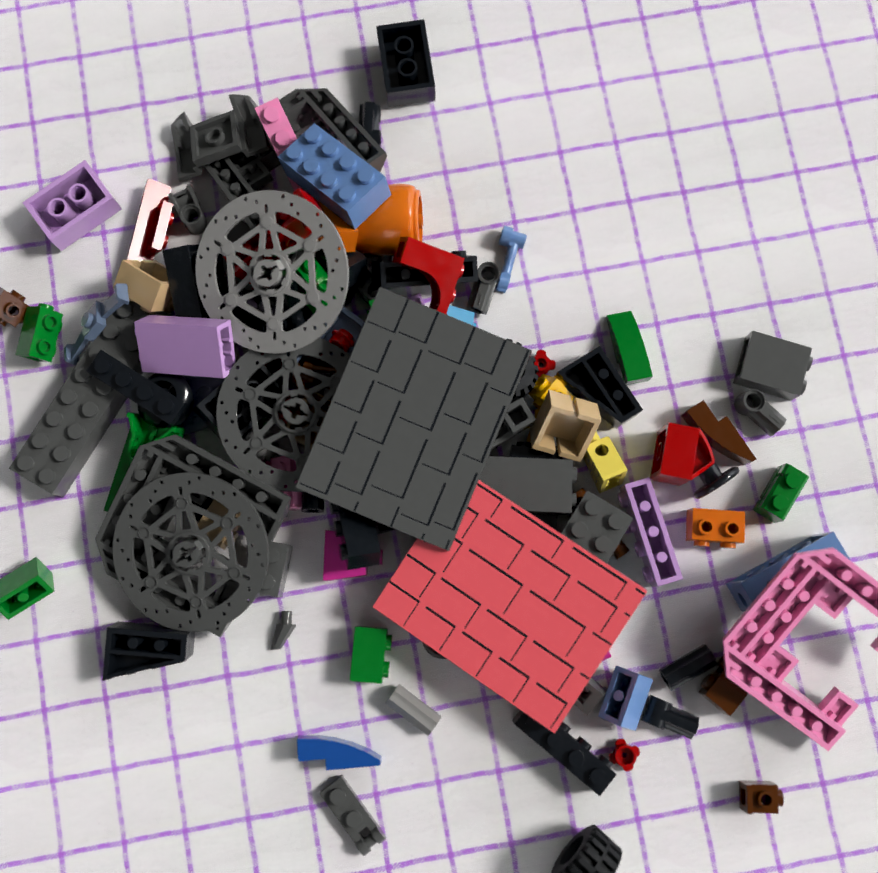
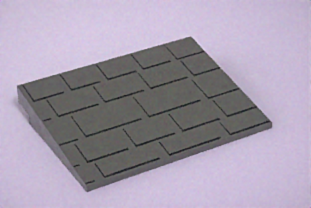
[295,287,532,551]

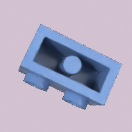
[598,665,653,731]

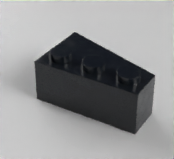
[556,346,643,429]
[102,621,195,681]

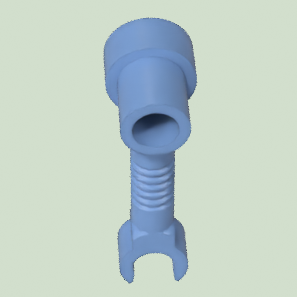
[496,225,527,293]

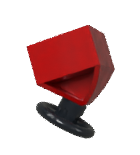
[650,422,739,499]

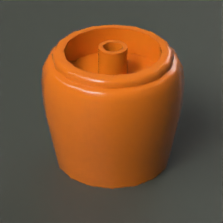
[356,184,423,256]

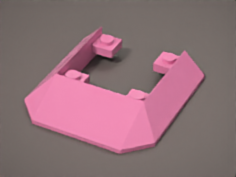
[722,547,878,751]

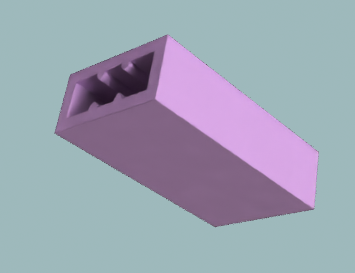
[134,315,237,378]

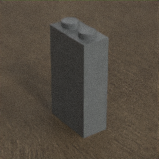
[479,456,577,515]

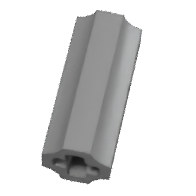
[386,684,441,736]

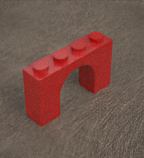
[392,237,465,315]

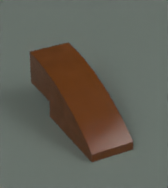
[681,400,756,465]

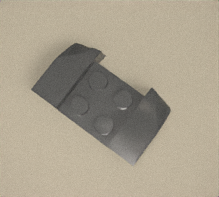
[171,94,269,182]

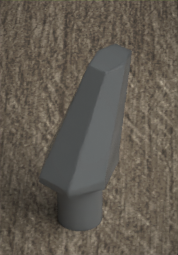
[271,611,296,650]

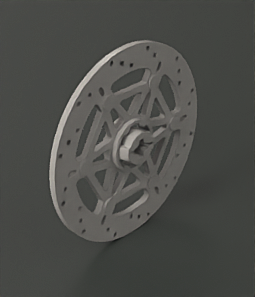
[195,190,349,354]

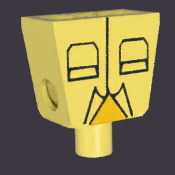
[583,431,628,494]

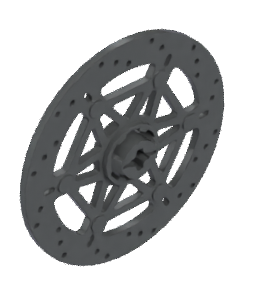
[216,338,351,492]
[112,472,269,632]

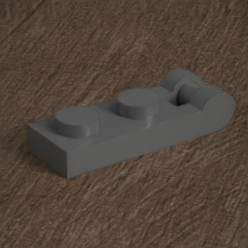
[320,775,386,856]

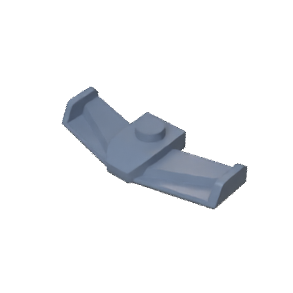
[64,283,129,365]

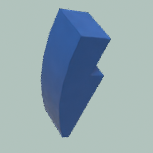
[297,735,382,770]

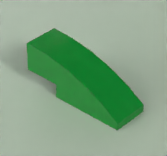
[606,311,653,385]

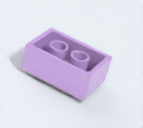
[22,160,122,251]

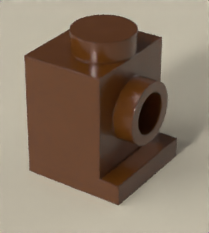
[739,780,784,814]

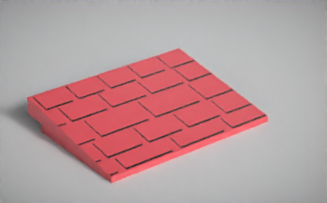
[372,480,647,734]

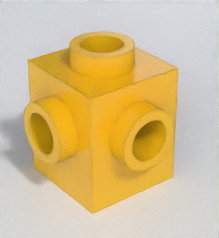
[528,374,575,410]

